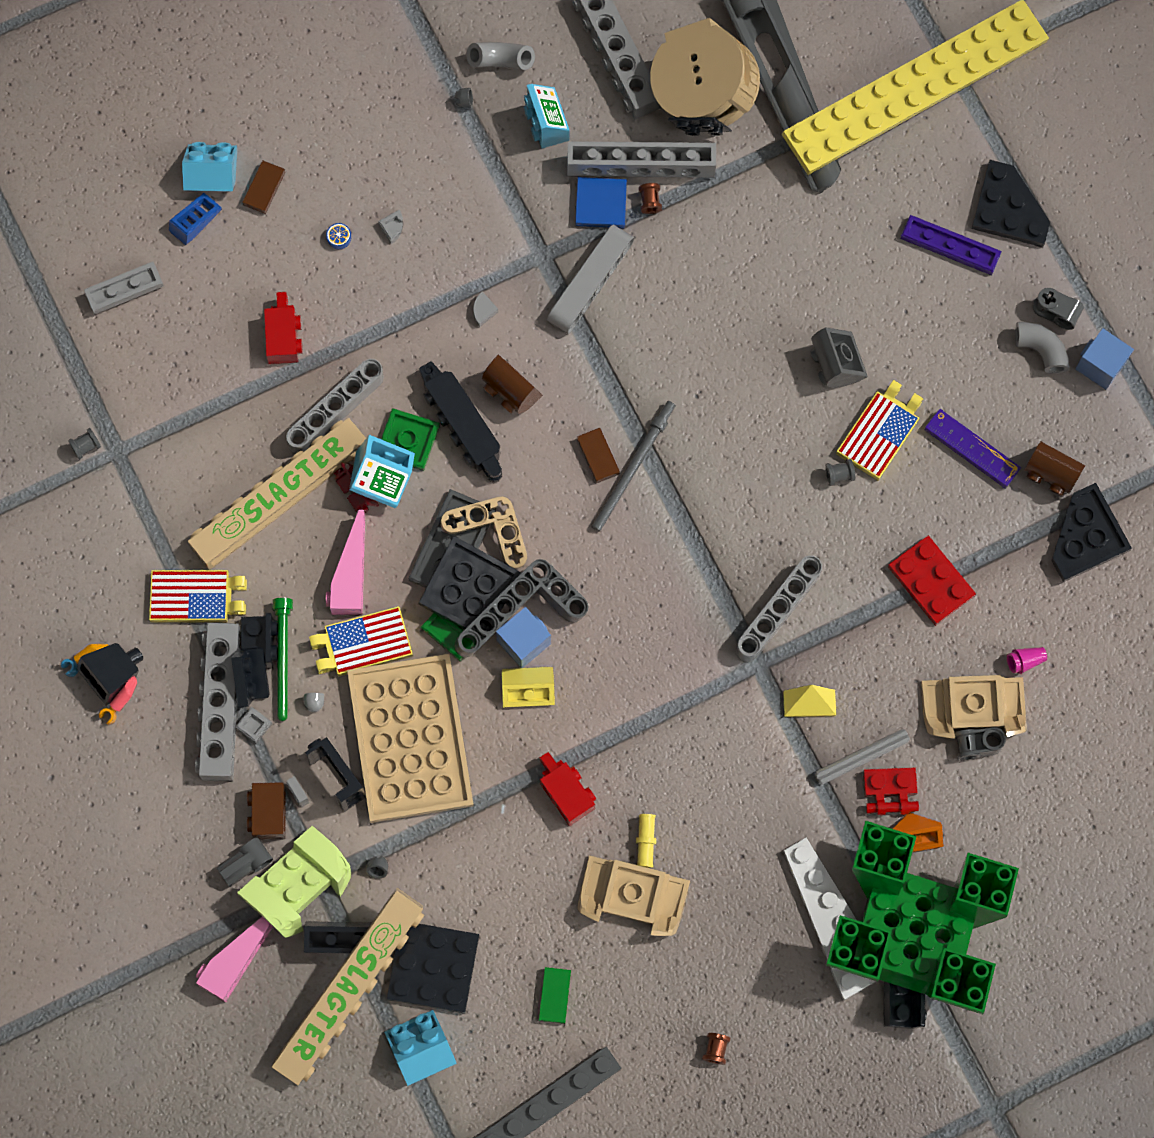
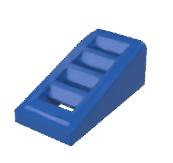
[169,193,222,245]

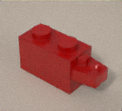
[264,292,303,364]
[540,752,597,827]

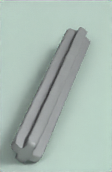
[815,729,910,785]

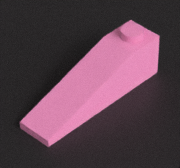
[326,510,365,615]
[196,917,273,1002]

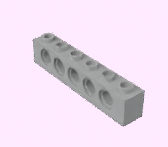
[571,0,661,119]
[567,141,716,178]
[195,623,241,781]

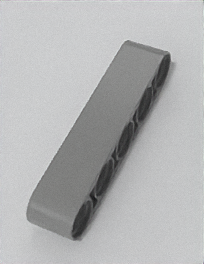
[547,224,634,334]
[286,359,384,454]
[736,555,822,662]

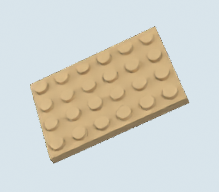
[347,654,474,823]

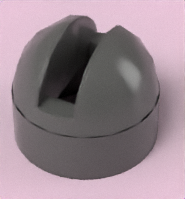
[454,88,473,108]
[366,856,388,879]

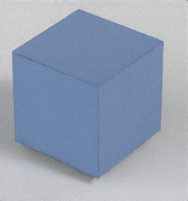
[1075,328,1134,390]
[496,607,551,668]

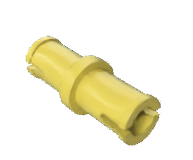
[636,814,656,868]

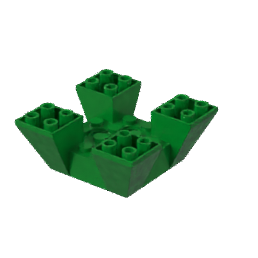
[826,821,1019,1015]

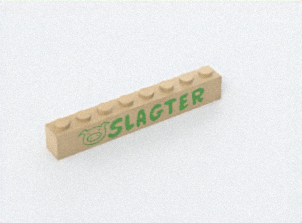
[188,418,366,570]
[272,888,424,1085]

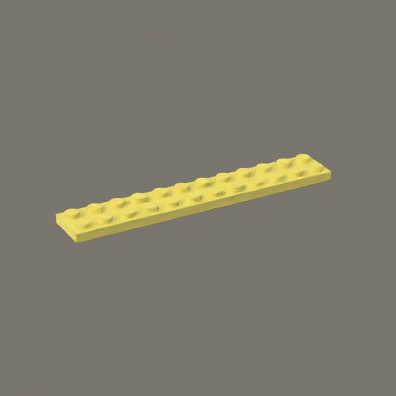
[782,0,1049,175]

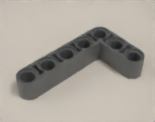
[454,559,589,657]

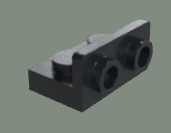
[241,613,278,669]
[231,647,270,708]
[884,981,927,1029]

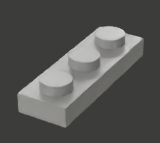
[84,262,164,315]

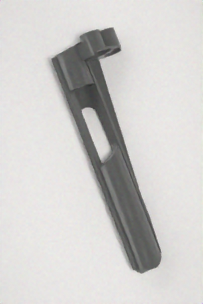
[722,0,841,193]

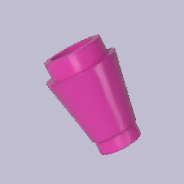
[1007,647,1047,674]

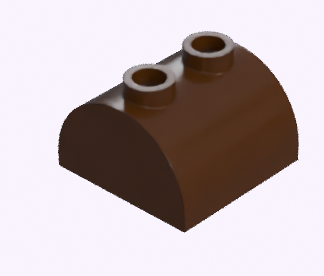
[482,354,543,414]
[1024,441,1086,496]

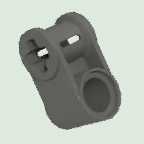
[1033,288,1084,330]
[954,727,1006,760]

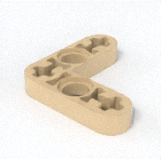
[440,497,527,569]

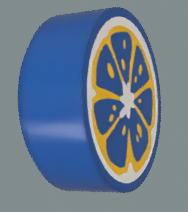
[326,223,352,249]

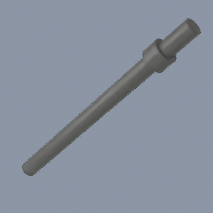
[592,401,676,532]

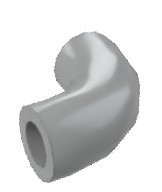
[466,42,535,70]
[1015,322,1069,373]

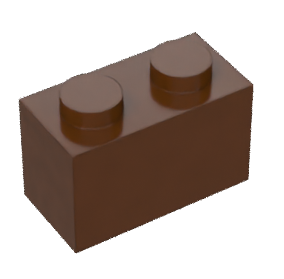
[247,782,286,839]

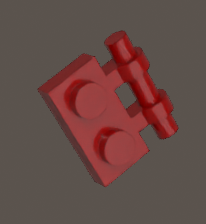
[863,767,919,816]

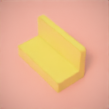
[502,667,555,707]

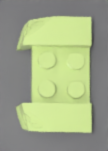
[237,826,351,938]

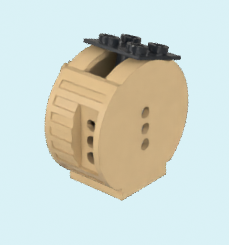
[650,18,760,136]

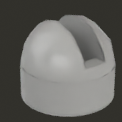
[304,693,324,712]

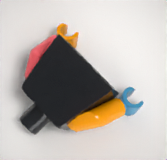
[61,643,143,725]

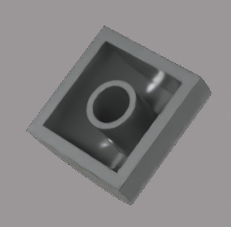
[810,327,868,388]

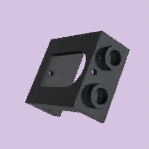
[305,737,366,812]

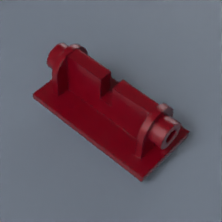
[334,463,379,513]

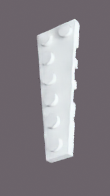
[783,838,877,1001]

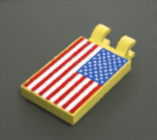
[836,380,923,481]
[149,570,247,622]
[309,606,413,677]

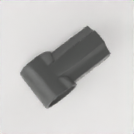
[217,837,273,887]

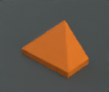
[893,812,943,852]

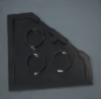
[972,160,1050,247]
[1051,483,1132,583]

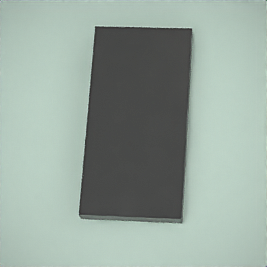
[408,489,497,588]

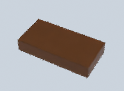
[242,160,286,214]
[577,428,620,483]

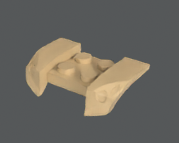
[921,675,1027,739]
[578,856,690,936]

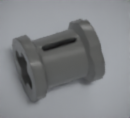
[68,428,101,460]
[825,459,856,486]

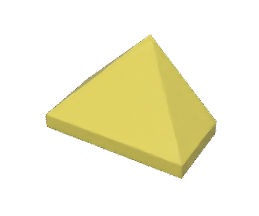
[783,685,836,717]

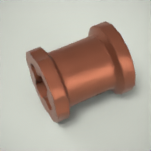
[638,183,662,214]
[702,1032,731,1065]

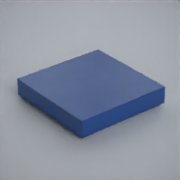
[576,177,627,228]

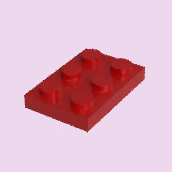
[888,535,976,626]

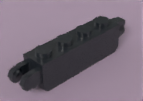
[419,361,502,483]

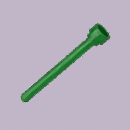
[272,598,293,721]

